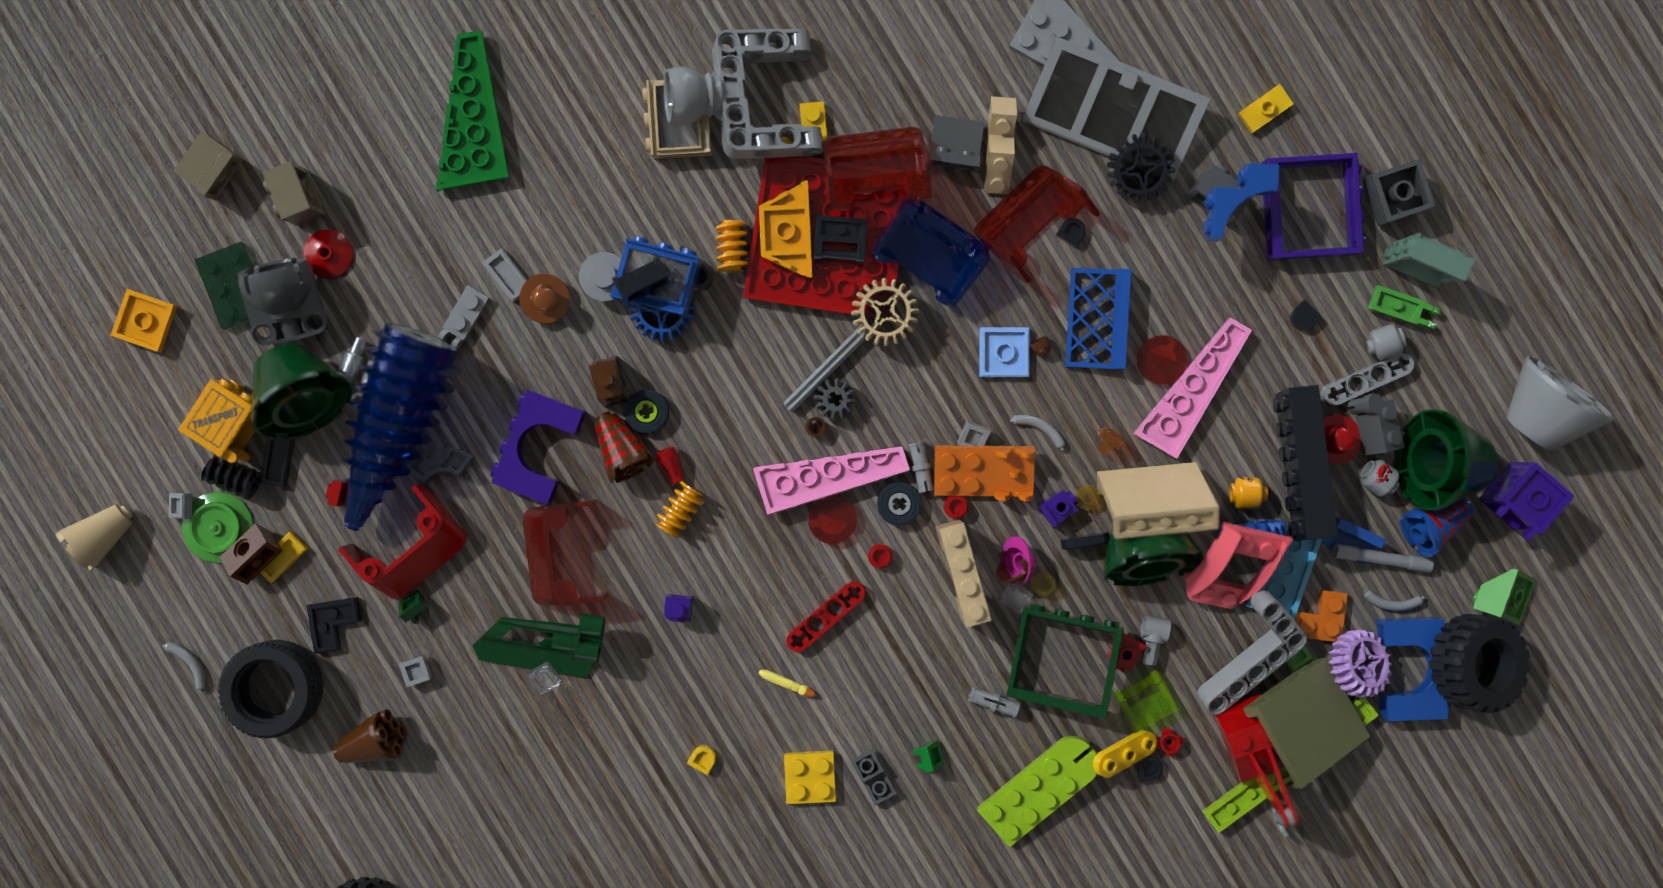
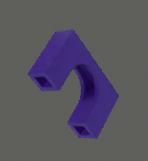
[490,390,587,505]

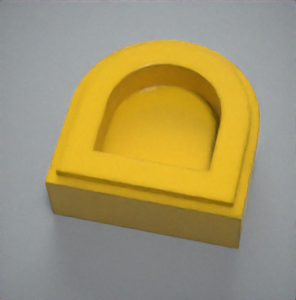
[687,745,716,776]

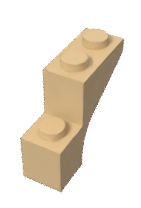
[984,96,1017,195]

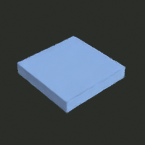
[979,327,1030,377]

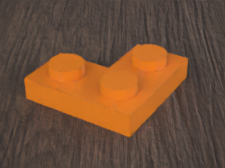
[1294,589,1348,642]

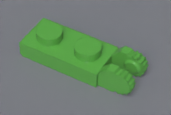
[1368,285,1441,330]

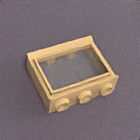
[643,80,713,159]

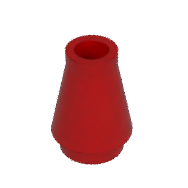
[656,446,685,485]

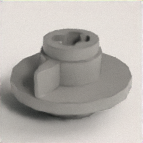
[579,252,621,302]

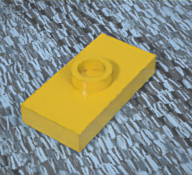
[1238,84,1294,134]

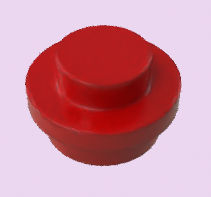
[944,496,969,519]
[868,544,893,569]

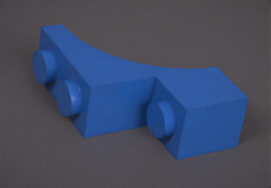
[1203,163,1279,242]

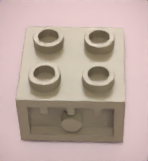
[174,132,243,201]

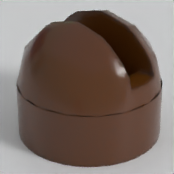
[1030,335,1052,356]
[805,417,826,437]

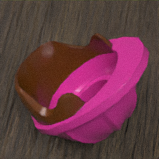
[995,536,1037,585]

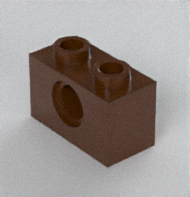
[219,523,283,585]

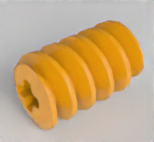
[715,220,748,272]
[654,481,704,538]

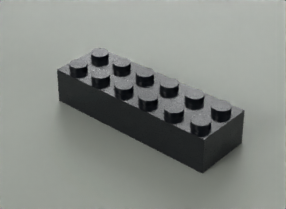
[1273,385,1338,542]

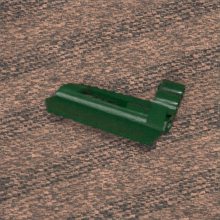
[472,613,605,678]

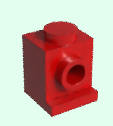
[1106,633,1146,672]

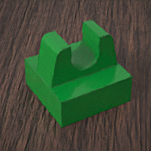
[913,740,944,773]

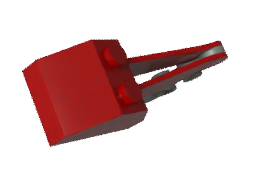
[1213,694,1299,838]

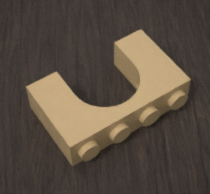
[935,520,991,627]

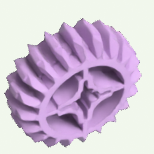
[1328,629,1393,698]

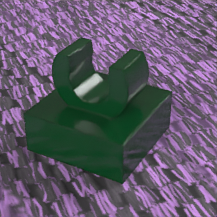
[398,590,429,624]

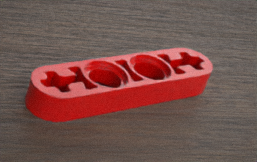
[786,581,865,652]

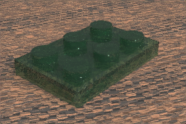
[194,242,254,329]

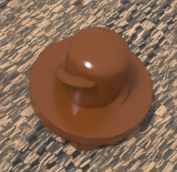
[519,273,570,323]

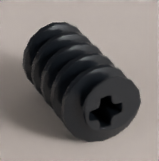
[201,454,260,500]

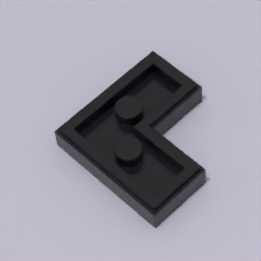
[306,596,362,654]

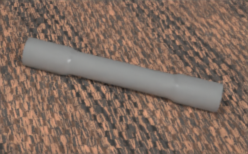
[1332,543,1434,573]

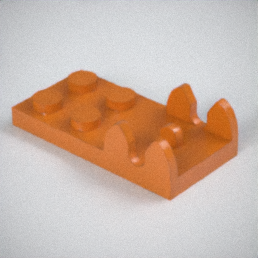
[934,445,1036,502]

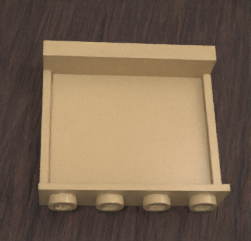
[1097,462,1219,539]

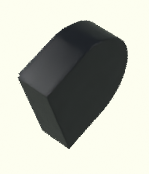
[1055,218,1086,248]
[1290,300,1322,330]
[1136,754,1163,782]

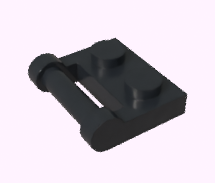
[814,215,867,265]

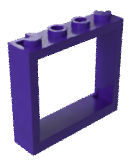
[1261,153,1366,261]

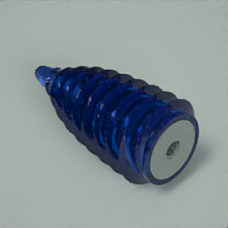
[342,323,462,531]

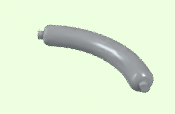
[1010,415,1065,450]
[1363,589,1425,611]
[162,642,206,692]

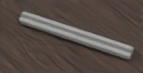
[784,318,874,412]

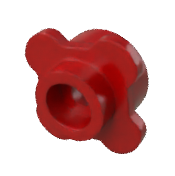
[1156,727,1184,757]

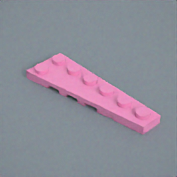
[1133,318,1252,459]
[753,447,910,516]

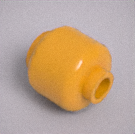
[1229,477,1268,509]

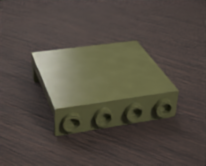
[1243,658,1370,790]

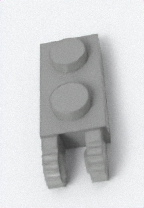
[434,285,490,356]

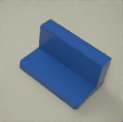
[1321,517,1386,564]

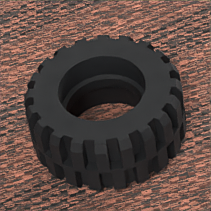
[1429,614,1530,713]

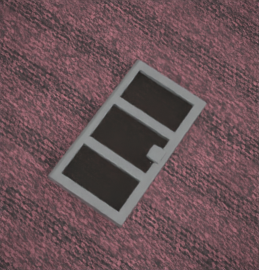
[1022,36,1211,182]

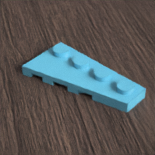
[1244,535,1322,619]

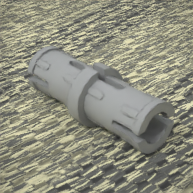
[908,441,934,493]
[968,687,1020,718]

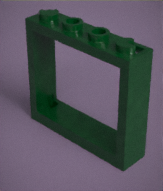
[1006,604,1124,719]

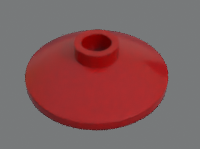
[303,229,353,279]

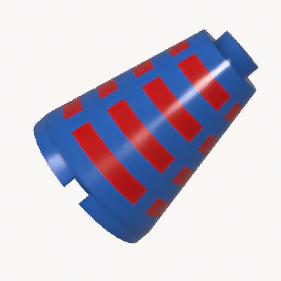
[1400,498,1474,557]

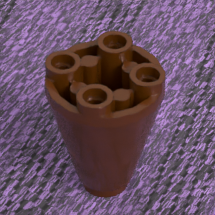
[333,709,407,763]

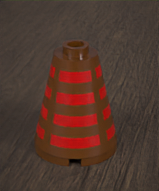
[594,412,655,483]

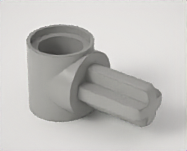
[1140,616,1171,666]

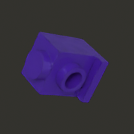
[1037,489,1078,527]
[664,594,693,622]

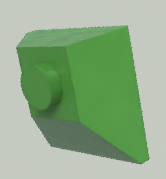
[1473,569,1536,626]

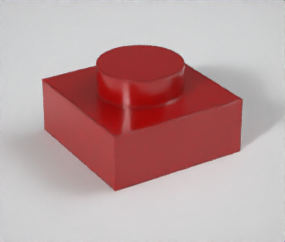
[326,480,350,507]

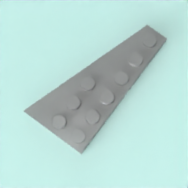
[1009,0,1147,119]

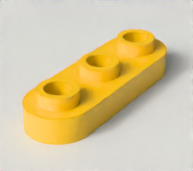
[1093,729,1157,778]

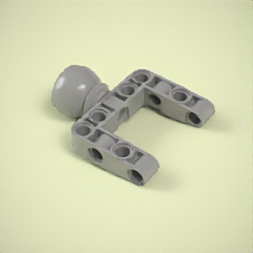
[664,29,823,159]

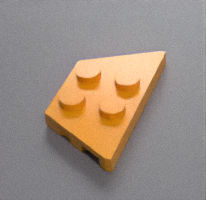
[759,181,812,278]

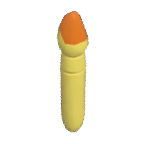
[759,670,815,697]

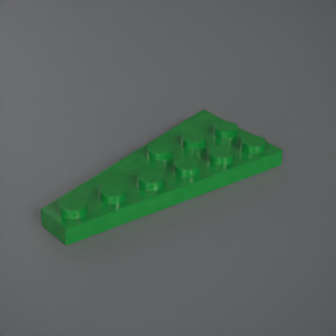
[435,30,510,192]

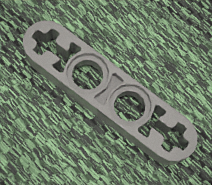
[1320,353,1414,406]

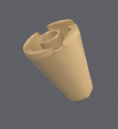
[56,504,133,571]

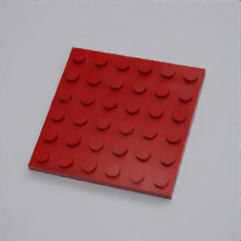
[743,156,913,320]

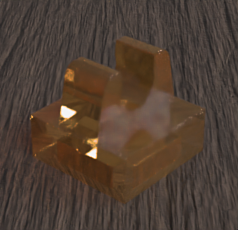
[1097,424,1125,455]

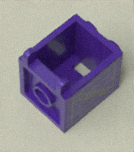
[1479,462,1575,541]

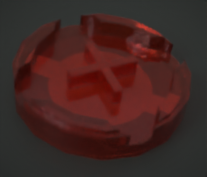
[1137,335,1187,384]
[808,495,857,544]

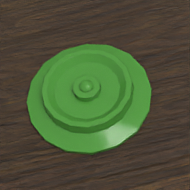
[182,492,254,563]

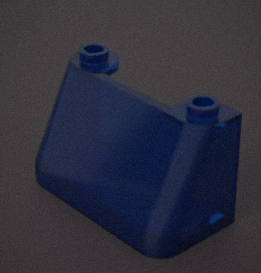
[872,193,990,308]

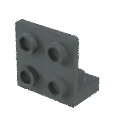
[928,115,984,172]

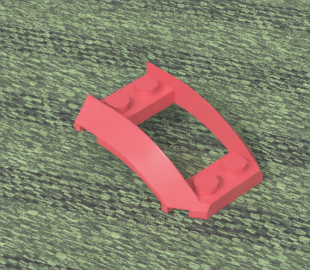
[1184,522,1293,609]

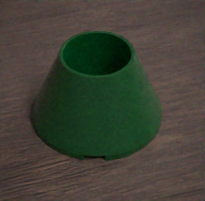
[251,343,352,439]
[1394,409,1497,511]
[1102,524,1204,586]

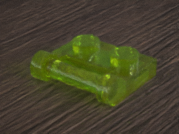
[1112,670,1179,733]

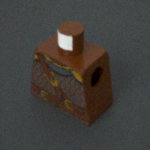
[589,356,628,407]

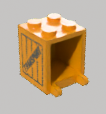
[178,378,256,463]

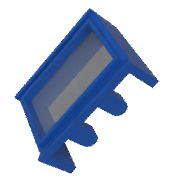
[610,236,702,319]

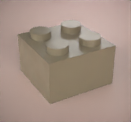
[262,161,325,226]

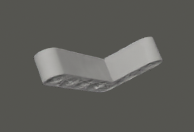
[1197,590,1307,715]

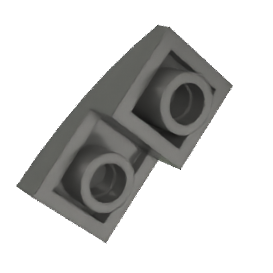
[851,749,897,806]

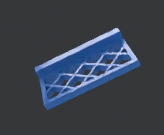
[1065,268,1131,370]

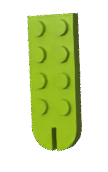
[977,736,1097,847]

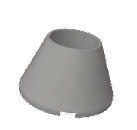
[1506,355,1614,451]

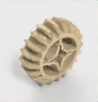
[851,278,919,346]

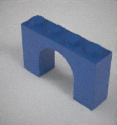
[1376,617,1451,721]

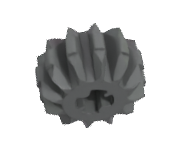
[814,378,856,421]

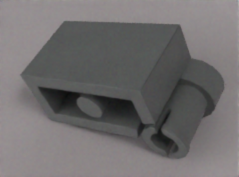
[1348,394,1404,455]

